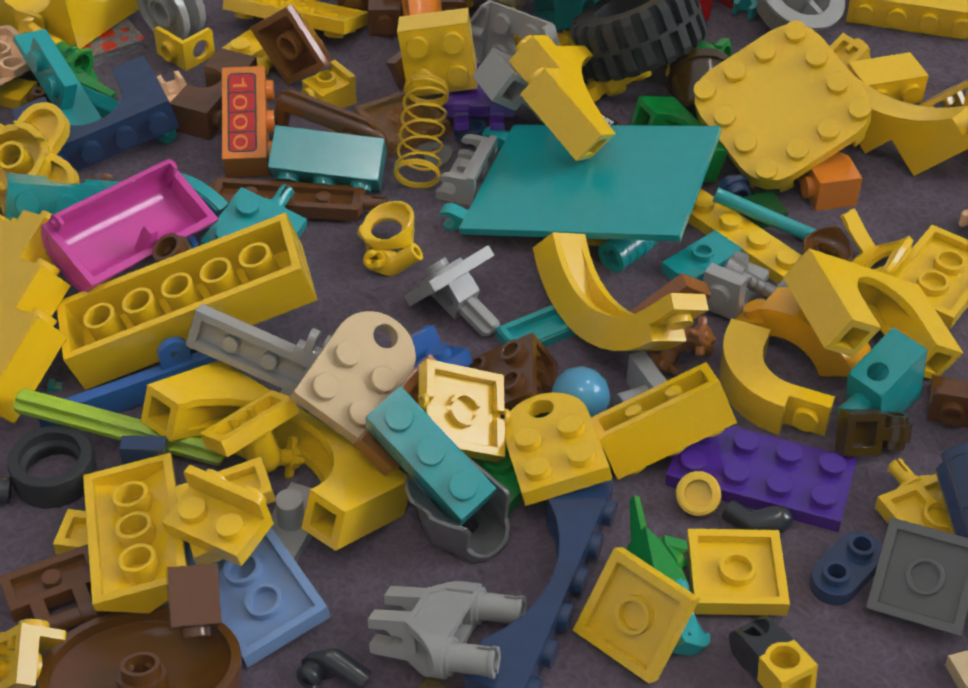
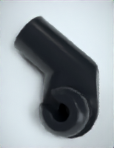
[722,500,793,534]

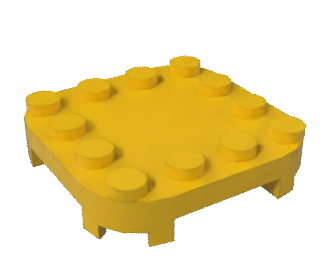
[694,20,871,192]

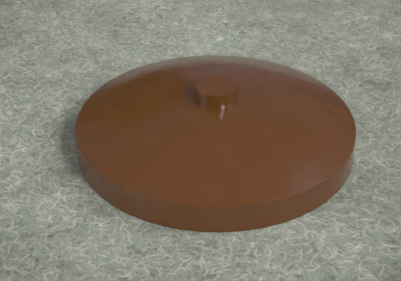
[37,606,242,688]

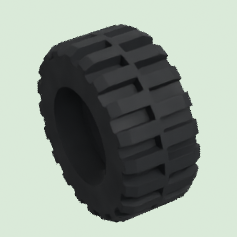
[570,0,708,82]

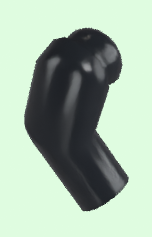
[296,648,372,688]

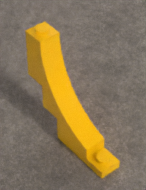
[856,77,968,176]

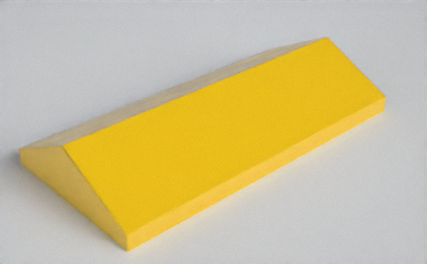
[83,452,187,613]

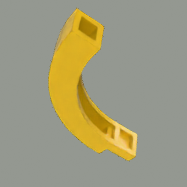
[533,232,709,351]

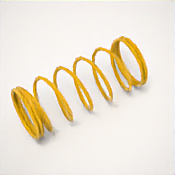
[393,74,450,188]

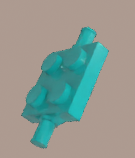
[201,184,307,245]

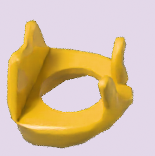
[357,201,414,252]

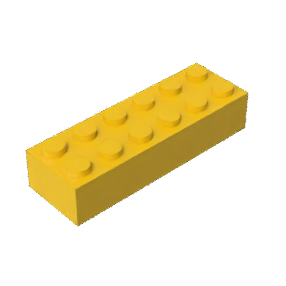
[57,212,318,390]

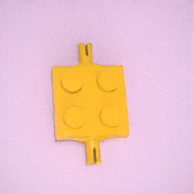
[875,458,954,534]

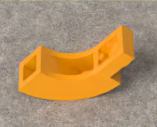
[735,287,871,377]

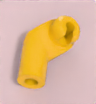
[363,243,423,276]

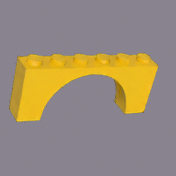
[141,360,413,551]

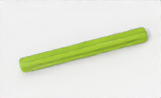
[14,389,225,466]

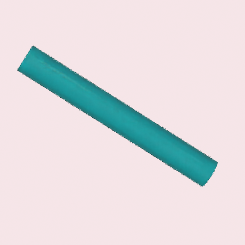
[712,187,817,240]

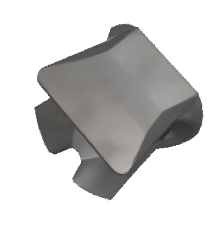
[405,452,510,563]

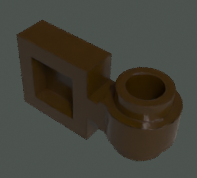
[835,409,913,456]

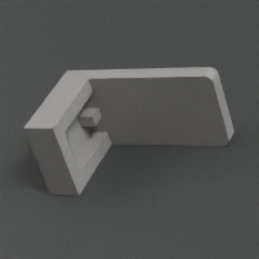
[703,262,769,319]

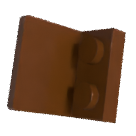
[468,332,558,418]

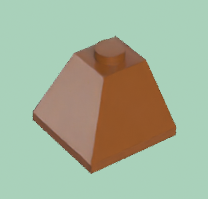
[250,4,332,85]

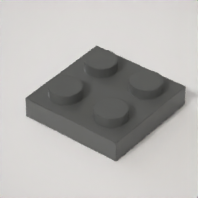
[866,517,968,637]

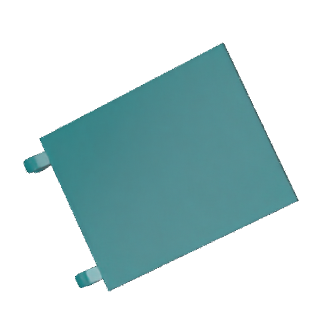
[439,125,721,242]

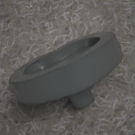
[417,142,453,171]

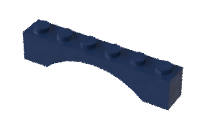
[464,480,618,688]

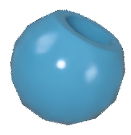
[552,366,610,417]

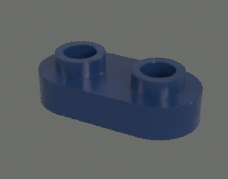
[809,532,882,605]

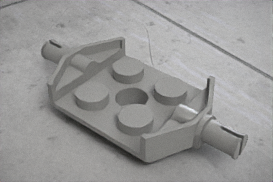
[470,0,560,63]

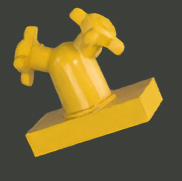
[200,390,305,479]

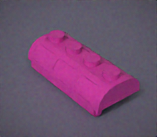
[41,159,219,292]

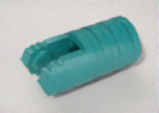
[598,239,658,273]

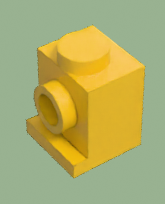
[301,60,357,109]

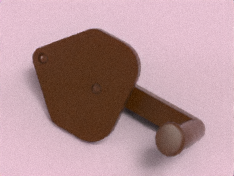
[271,89,389,164]

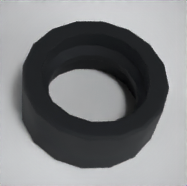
[7,425,97,509]

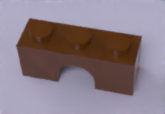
[170,48,257,140]

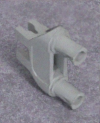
[368,581,527,679]

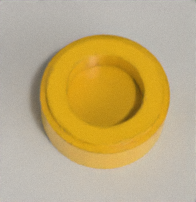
[676,471,721,517]

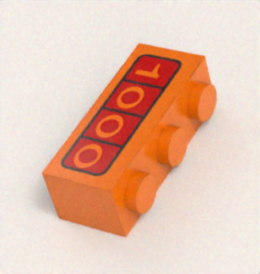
[222,66,275,177]

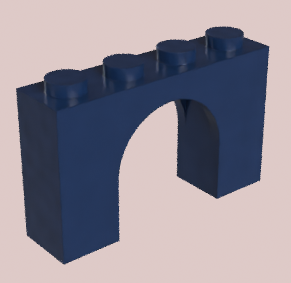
[12,55,180,171]

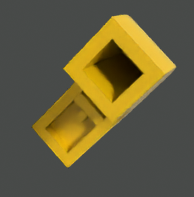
[719,318,835,436]

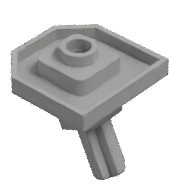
[404,245,500,337]

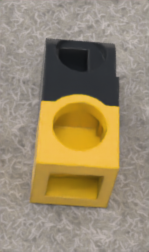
[729,615,818,688]

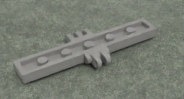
[186,304,331,419]

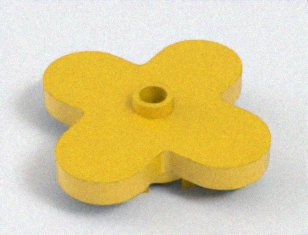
[0,102,80,216]

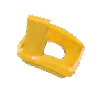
[840,208,914,275]

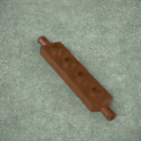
[208,177,387,221]

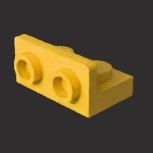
[162,465,274,567]
[0,619,66,688]

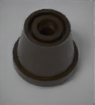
[665,48,729,121]

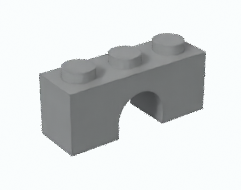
[473,48,543,122]

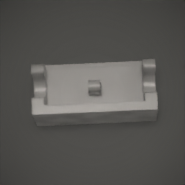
[436,134,497,206]

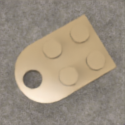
[289,311,416,444]

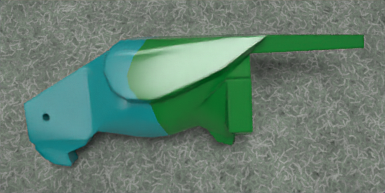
[627,495,710,656]

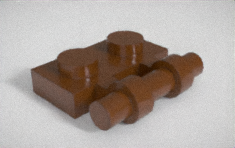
[0,544,112,630]

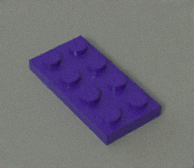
[665,426,857,532]

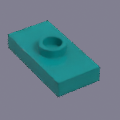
[661,230,743,281]

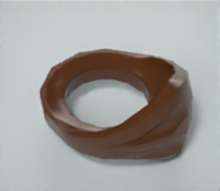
[802,226,853,262]

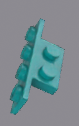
[13,29,102,125]

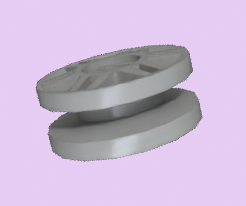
[137,0,206,40]

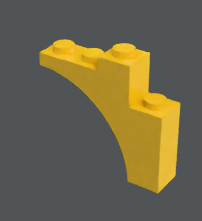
[509,35,616,161]

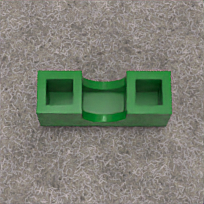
[629,96,728,182]

